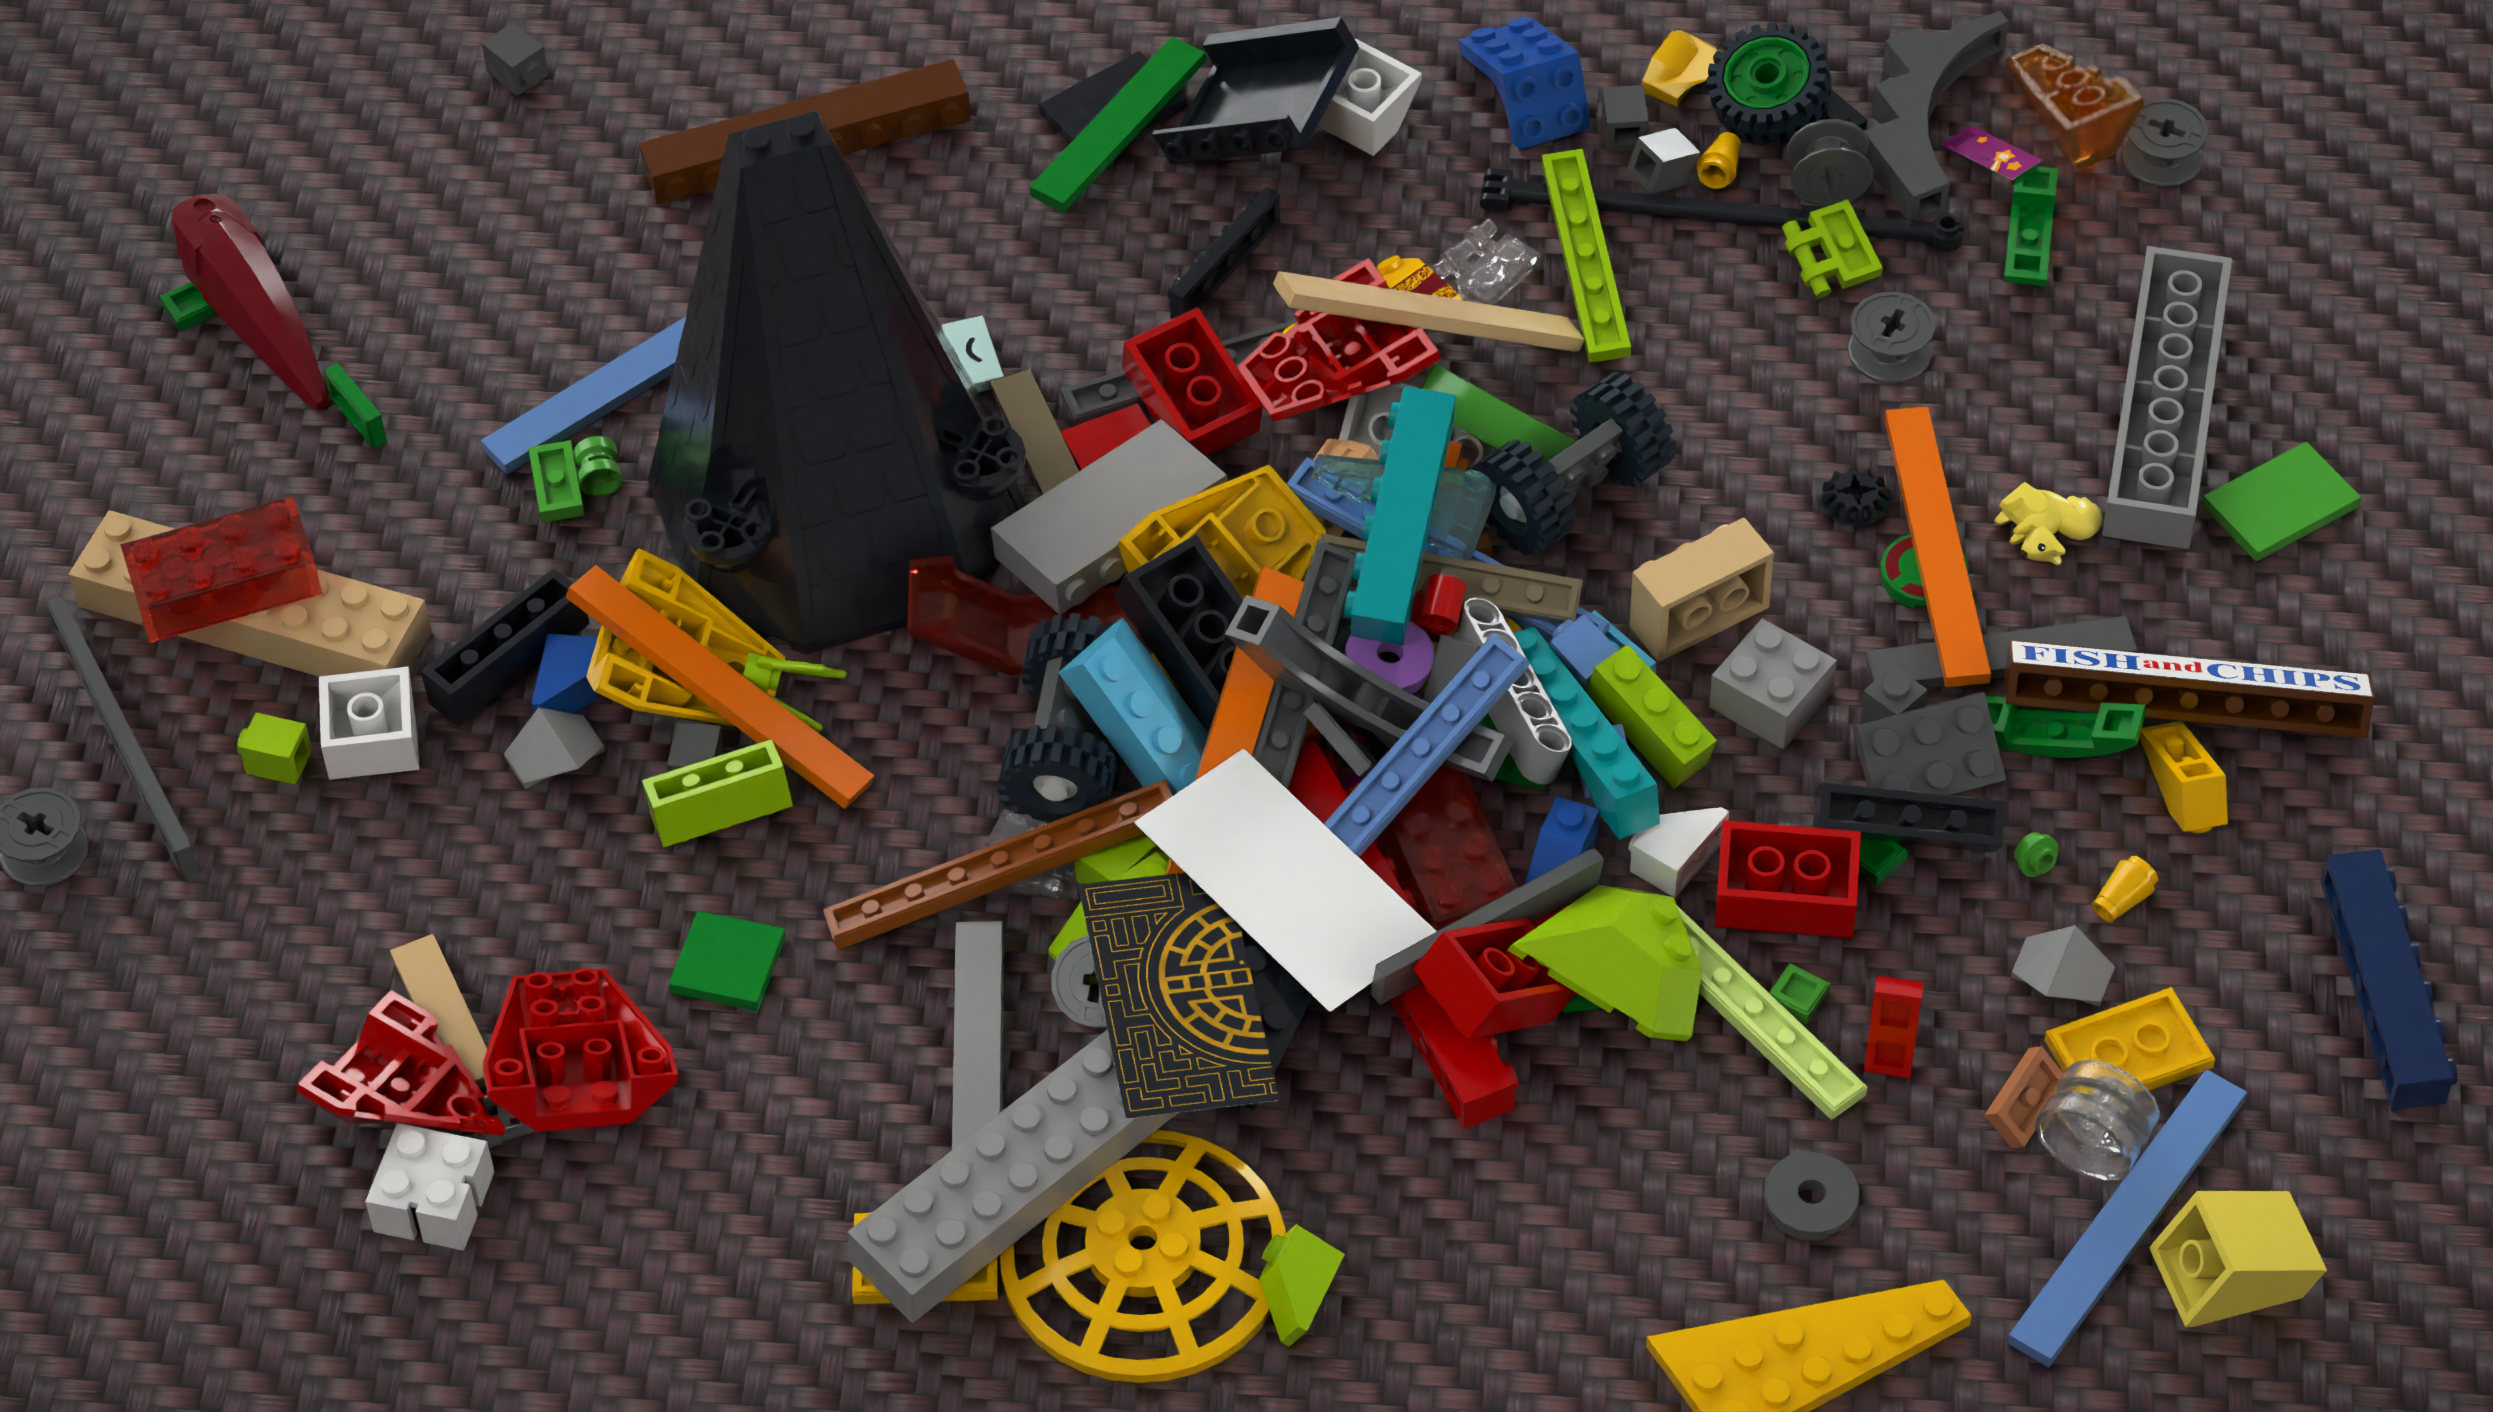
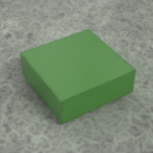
[1769,963,1831,1025]

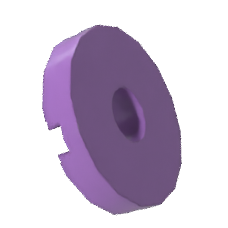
[1344,621,1435,694]

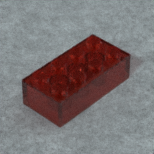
[120,496,323,643]
[1381,765,1518,931]

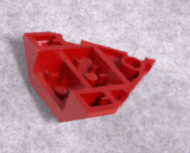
[295,990,506,1136]

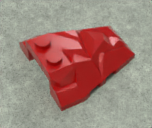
[1237,258,1442,422]

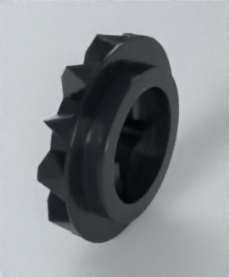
[1821,466,1891,526]

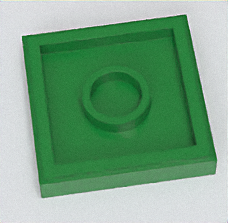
[669,910,786,1011]

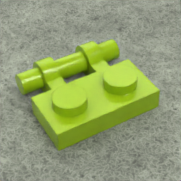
[1782,199,1883,299]

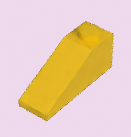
[2139,721,2228,833]

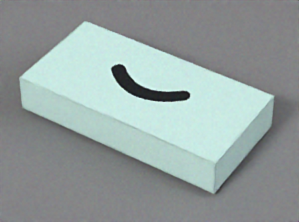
[942,315,1004,392]

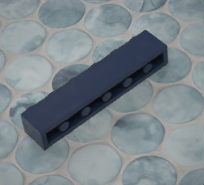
[2320,849,2457,1111]

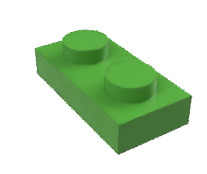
[528,440,585,523]

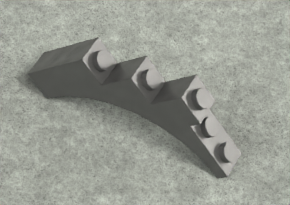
[1864,11,2008,221]
[1225,595,1513,782]

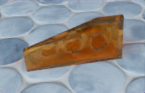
[2005,43,2144,171]

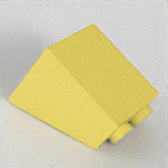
[2149,1191,2327,1327]

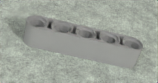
[1452,597,1572,784]

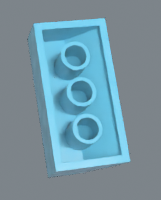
[1058,618,1209,796]

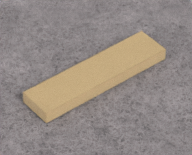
[390,934,487,1088]

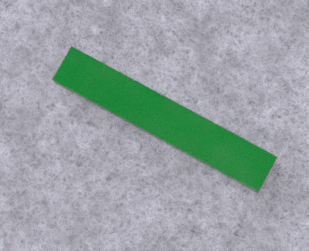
[1029,36,1206,213]

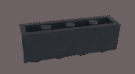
[421,568,590,727]
[1813,782,2006,853]

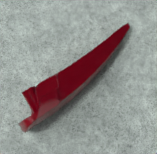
[171,193,329,410]

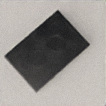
[1039,51,1187,144]

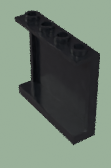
[1152,17,1360,165]

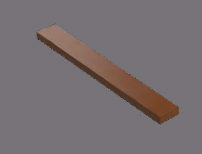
[823,779,1172,950]

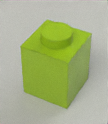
[237,712,313,785]

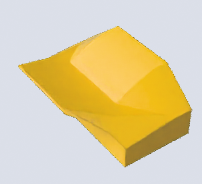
[1642,30,1717,107]

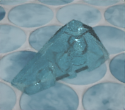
[1311,454,1497,561]

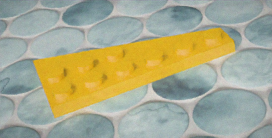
[1646,1280,1972,1412]

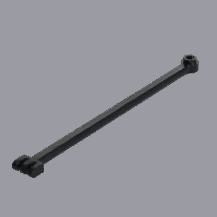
[1479,168,1964,252]

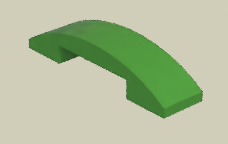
[1420,363,1577,463]

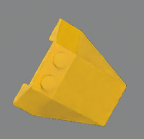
[1117,465,1327,600]
[586,548,785,726]

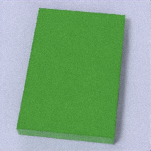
[2202,441,2361,562]

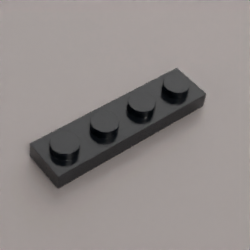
[1168,187,1280,319]

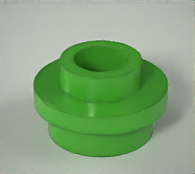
[2014,832,2059,877]

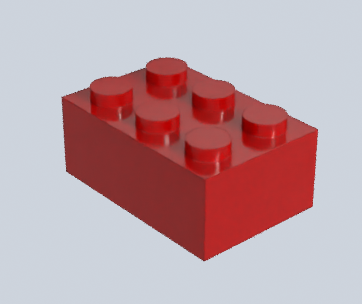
[1122,307,1263,457]
[1714,820,1861,938]
[1413,917,1577,1040]

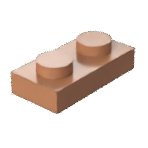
[1985,1046,2069,1148]

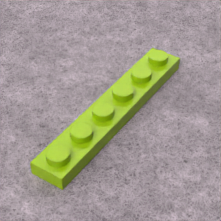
[1542,149,1631,363]

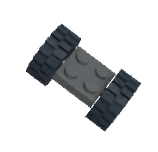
[1470,372,1676,556]
[997,614,1117,824]

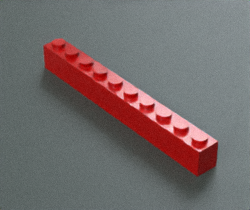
[1288,741,1519,1130]

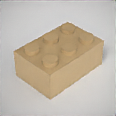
[1629,518,1774,662]

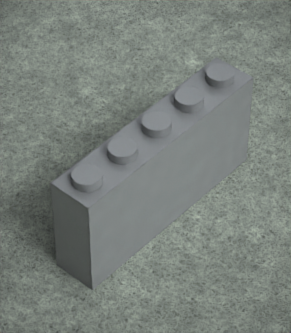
[991,419,1228,615]

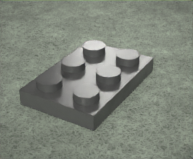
[1852,692,2006,795]

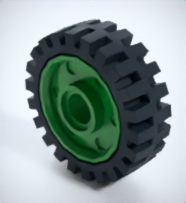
[1707,22,1832,143]

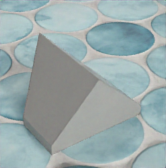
[504,707,605,789]
[2011,925,2115,1007]

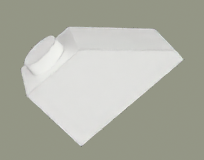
[1629,807,1729,898]

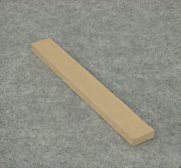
[1273,271,1585,352]

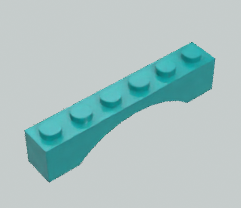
[1513,626,1660,840]

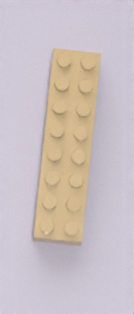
[68,510,432,677]

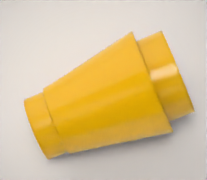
[1696,132,1741,189]
[2092,856,2158,923]

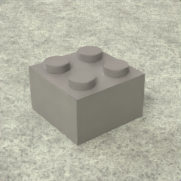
[1709,618,1837,750]

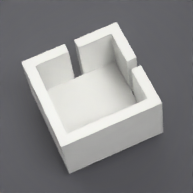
[365,1123,495,1251]

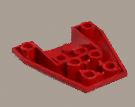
[483,968,678,1132]

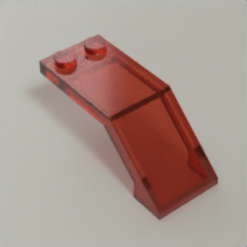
[907,556,1141,676]

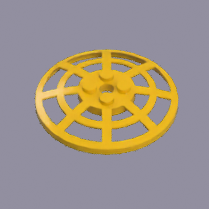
[1000,1130,1286,1383]

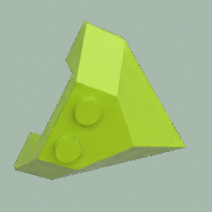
[1508,885,1702,1041]

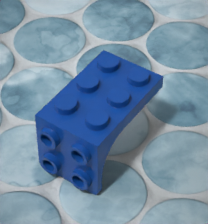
[1458,17,1590,149]

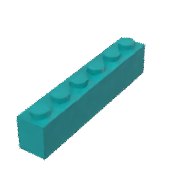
[1344,386,1456,645]

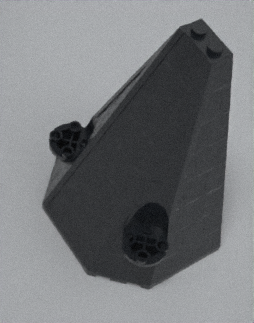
[648,110,1027,655]

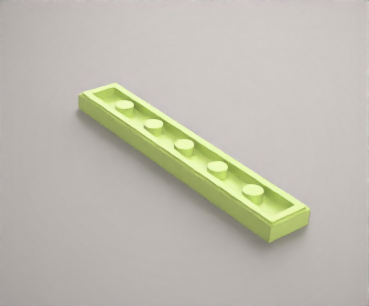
[1677,906,1868,1120]

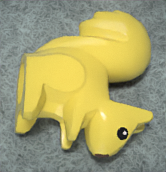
[1994,482,2103,565]

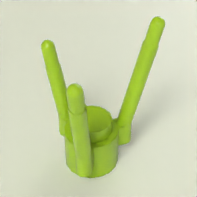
[743,652,847,732]

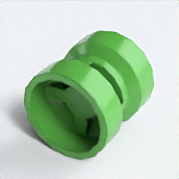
[574,436,622,497]

